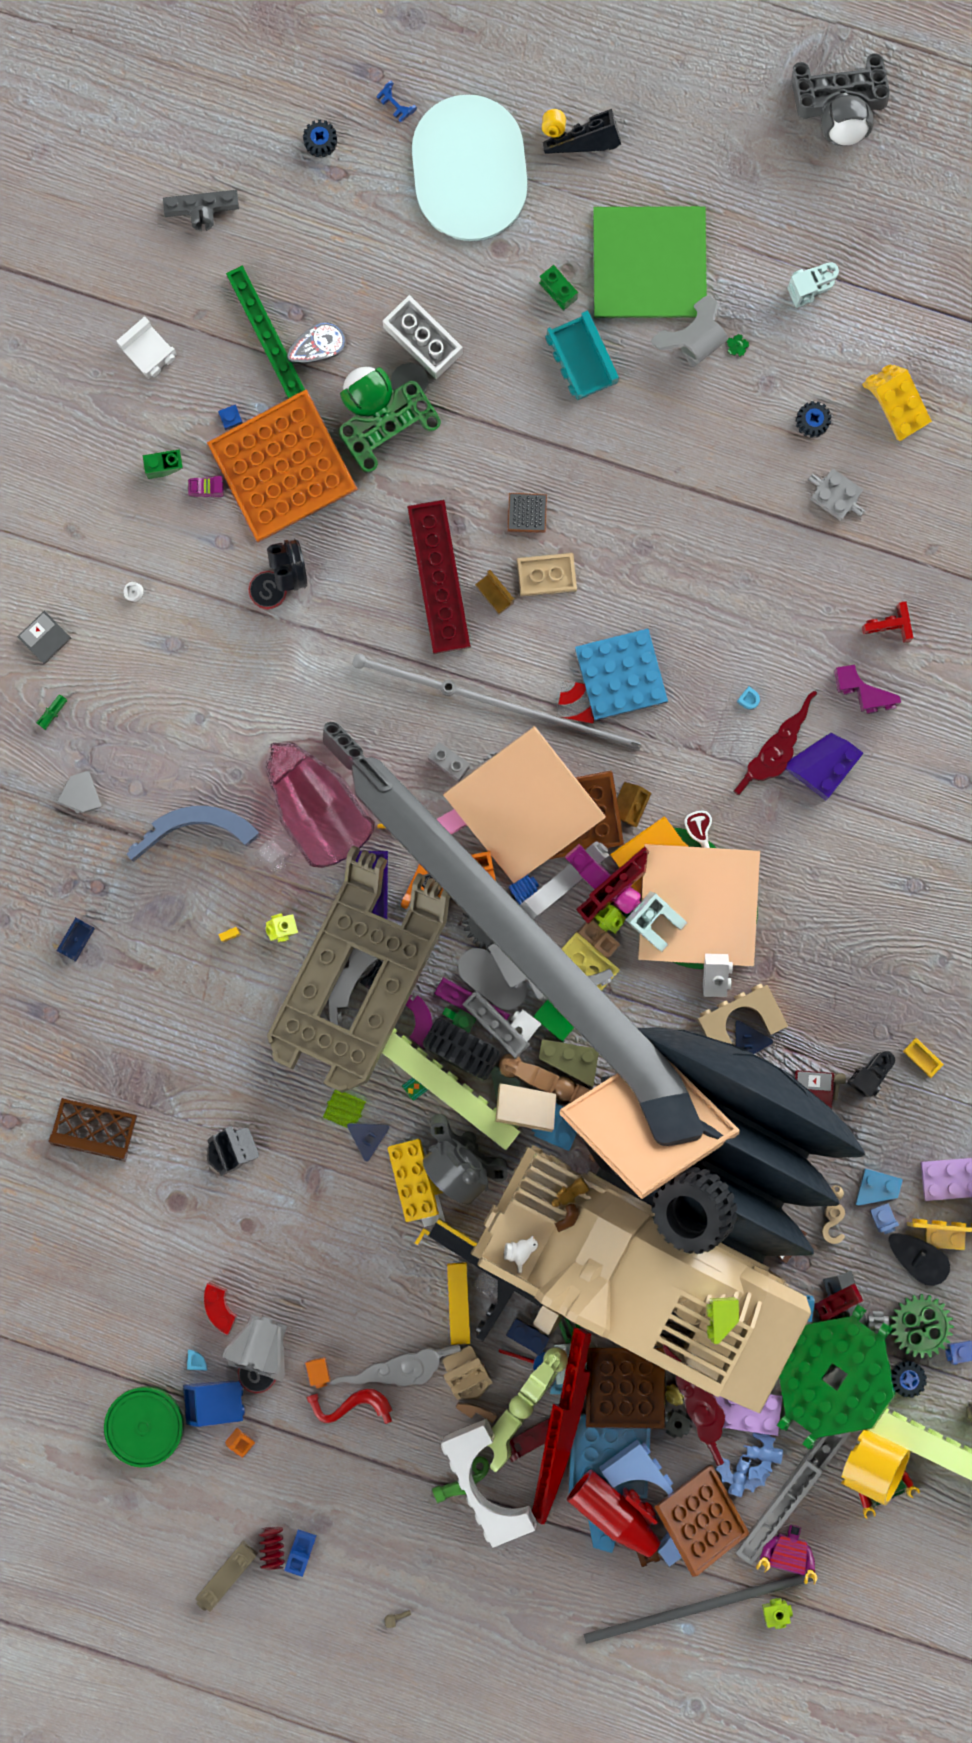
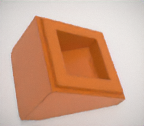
[225,1428,255,1458]

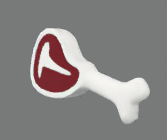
[684,811,712,848]

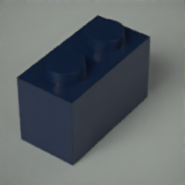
[506,1317,550,1356]

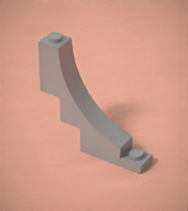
[519,841,610,921]
[328,948,379,1026]

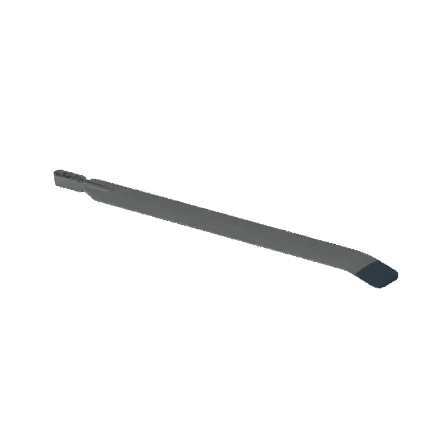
[323,722,704,1146]

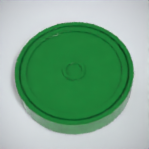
[104,1386,184,1468]

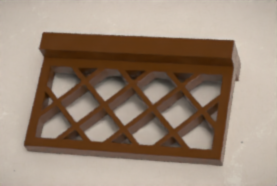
[49,1098,137,1162]

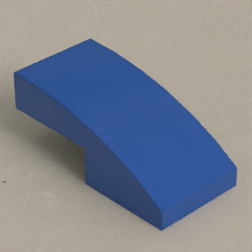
[284,1529,317,1577]

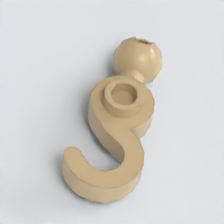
[822,1185,845,1244]

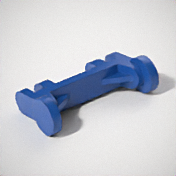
[376,81,417,122]

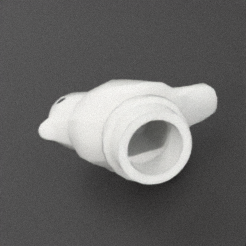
[504,1236,538,1273]

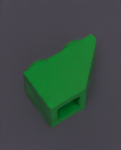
[142,449,183,479]

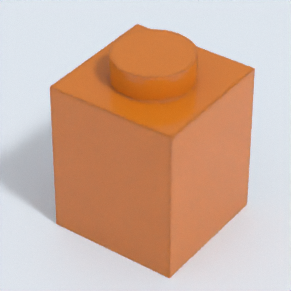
[305,1357,331,1388]

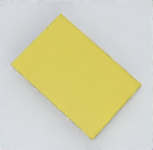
[562,932,620,991]

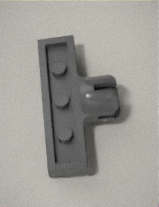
[163,190,239,231]

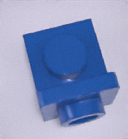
[945,1340,972,1365]

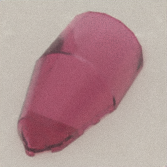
[265,742,375,868]

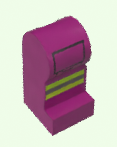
[188,476,224,497]

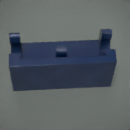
[56,917,95,961]

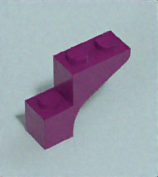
[834,664,901,714]

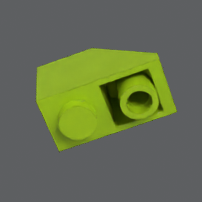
[706,1297,739,1344]

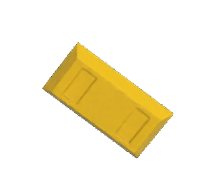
[903,1038,944,1078]

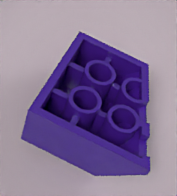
[786,733,864,801]

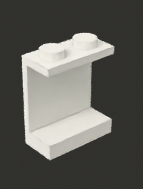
[117,317,177,379]

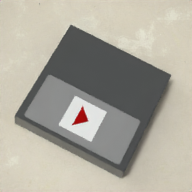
[17,611,72,664]

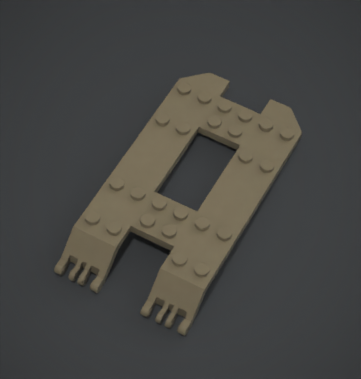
[267,845,451,1093]

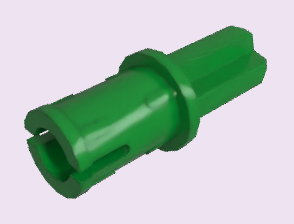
[36,694,67,730]

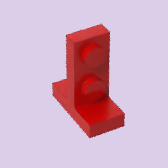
[862,601,914,643]

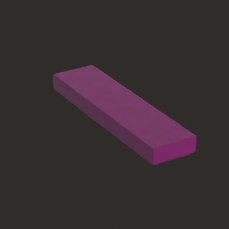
[434,977,510,1021]

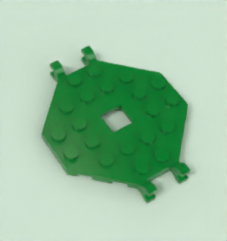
[777,1304,896,1449]

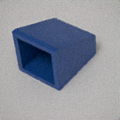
[183,1380,245,1427]

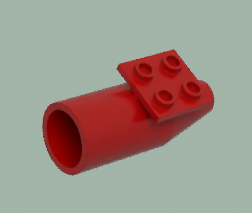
[566,1469,661,1558]

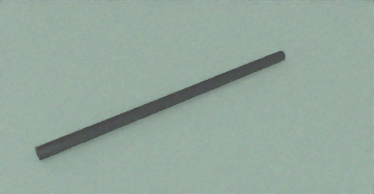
[584,1573,814,1644]

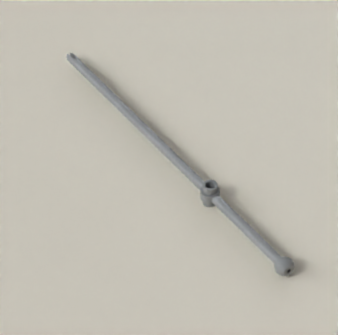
[352,654,642,749]

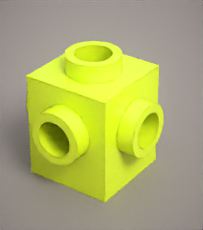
[265,913,298,943]

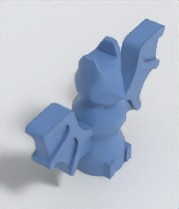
[742,1433,783,1480]
[715,1456,770,1497]

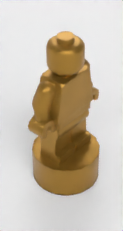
[552,1177,590,1208]

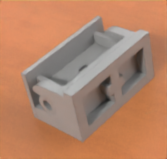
[428,742,470,782]

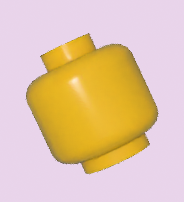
[541,109,566,138]

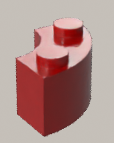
[204,1282,237,1335]

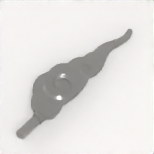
[331,1344,461,1386]

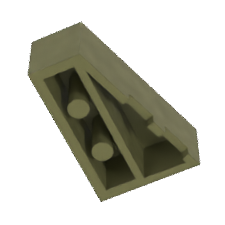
[538,1039,599,1088]

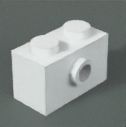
[703,954,733,997]
[510,1010,541,1042]

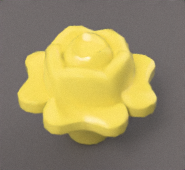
[665,1384,684,1406]

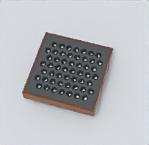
[508,493,547,533]

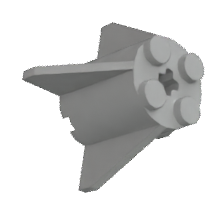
[222,1315,287,1382]

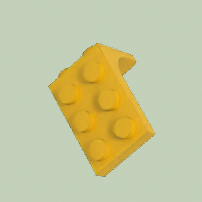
[862,364,932,441]

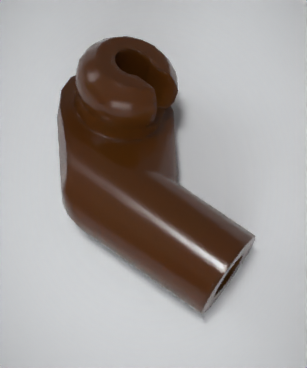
[554,1204,579,1233]

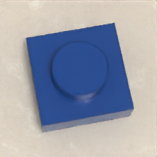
[218,404,243,430]

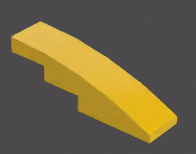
[447,1262,470,1345]

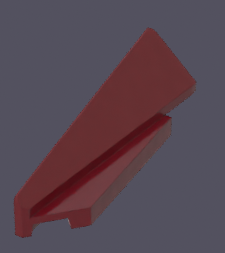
[576,846,650,924]

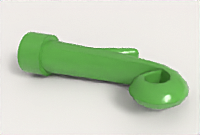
[432,1456,489,1504]

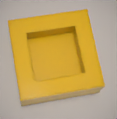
[218,927,241,943]

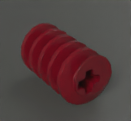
[258,1527,285,1570]

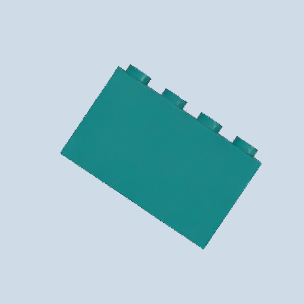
[545,310,619,401]

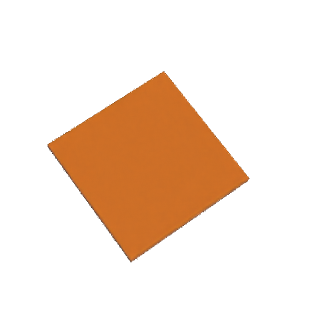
[207,389,358,543]

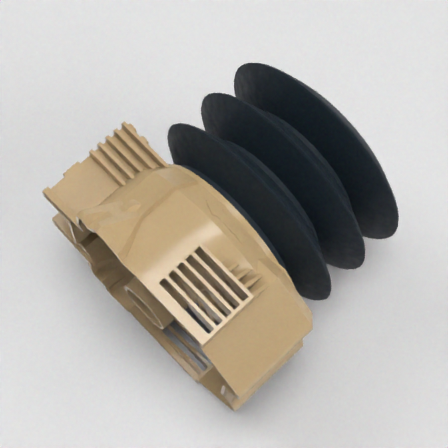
[471,1027,865,1413]

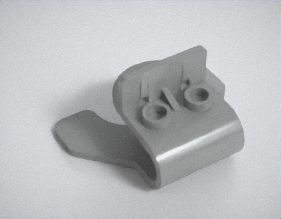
[651,296,728,367]

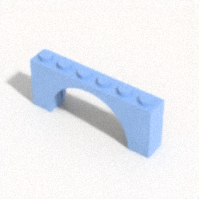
[599,1440,682,1567]

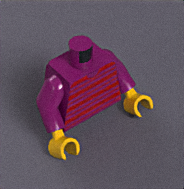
[756,1524,817,1585]

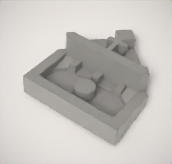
[56,771,101,813]

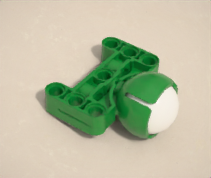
[339,367,441,473]

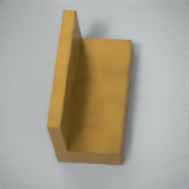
[475,570,514,615]
[617,782,651,828]

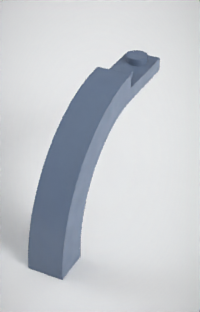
[127,806,261,862]

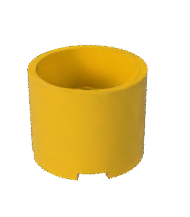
[841,1430,910,1506]

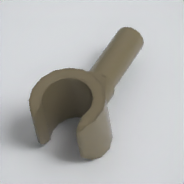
[833,1073,846,1100]
[384,1610,411,1628]

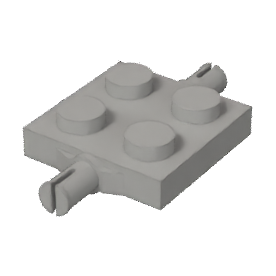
[808,468,865,521]

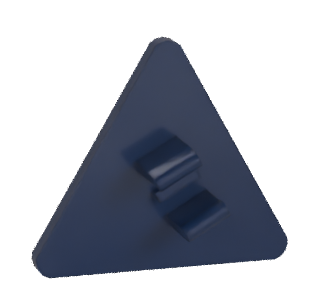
[735,1020,773,1054]
[347,1123,389,1162]

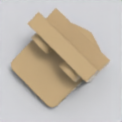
[443,1346,493,1400]

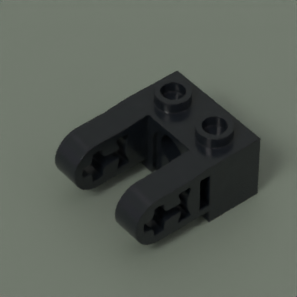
[847,1051,895,1097]

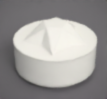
[124,582,143,602]

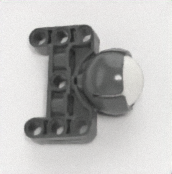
[791,53,890,146]

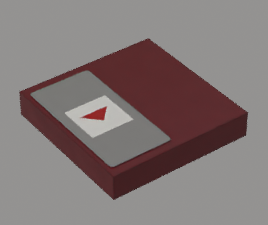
[794,1070,834,1109]

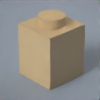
[532,1305,563,1335]

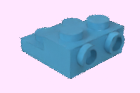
[532,1103,577,1151]

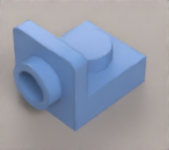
[870,1203,899,1234]

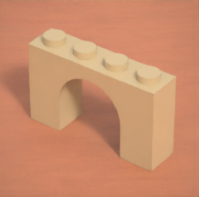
[697,984,788,1044]

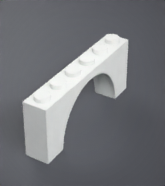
[441,1418,537,1548]

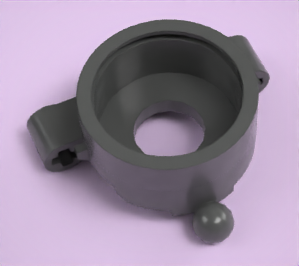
[423,1114,508,1205]

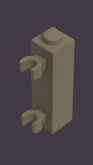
[195,1541,258,1612]

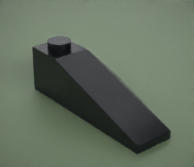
[543,109,622,154]

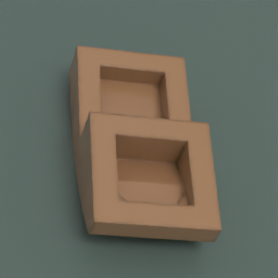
[577,920,620,959]
[456,1402,497,1423]

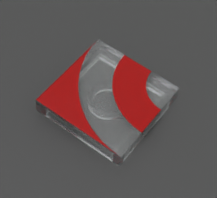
[556,680,594,725]

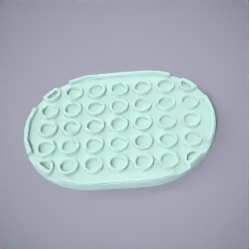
[412,95,527,241]

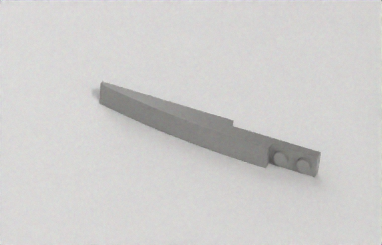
[735,1433,851,1565]

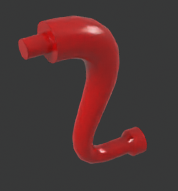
[306,1389,393,1424]

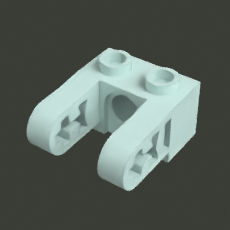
[787,262,839,308]
[625,891,687,952]

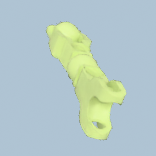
[487,1347,568,1472]

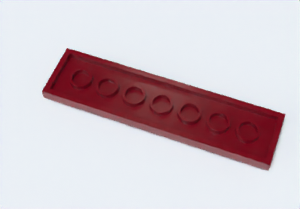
[407,500,471,654]

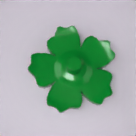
[726,333,749,357]

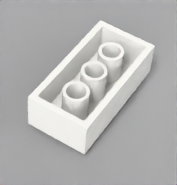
[383,295,463,379]

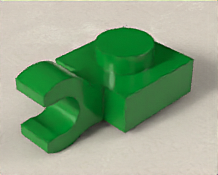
[442,1007,476,1033]

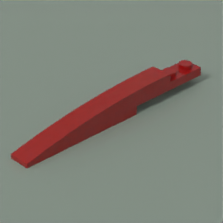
[532,1328,591,1525]

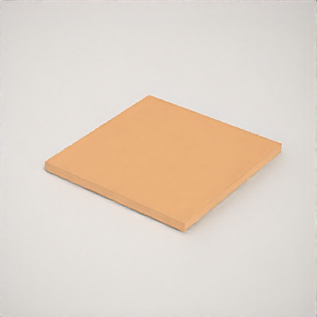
[443,726,606,883]
[638,844,760,966]
[559,1057,740,1199]

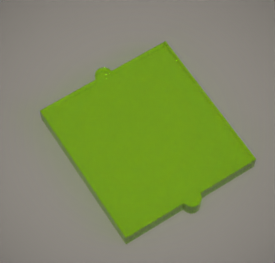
[323,1090,366,1128]

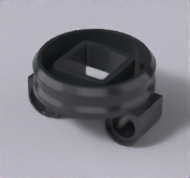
[267,538,308,591]

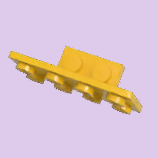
[388,1139,443,1222]
[907,1218,972,1250]

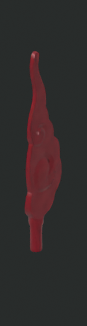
[733,691,817,796]
[663,1344,725,1466]

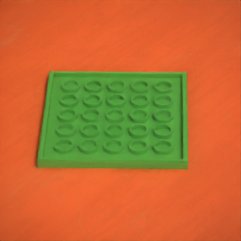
[593,206,707,318]

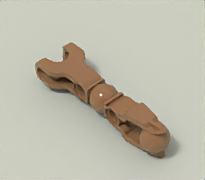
[498,1053,590,1103]

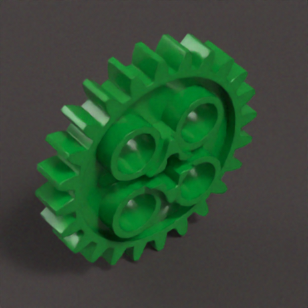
[889,1294,954,1358]

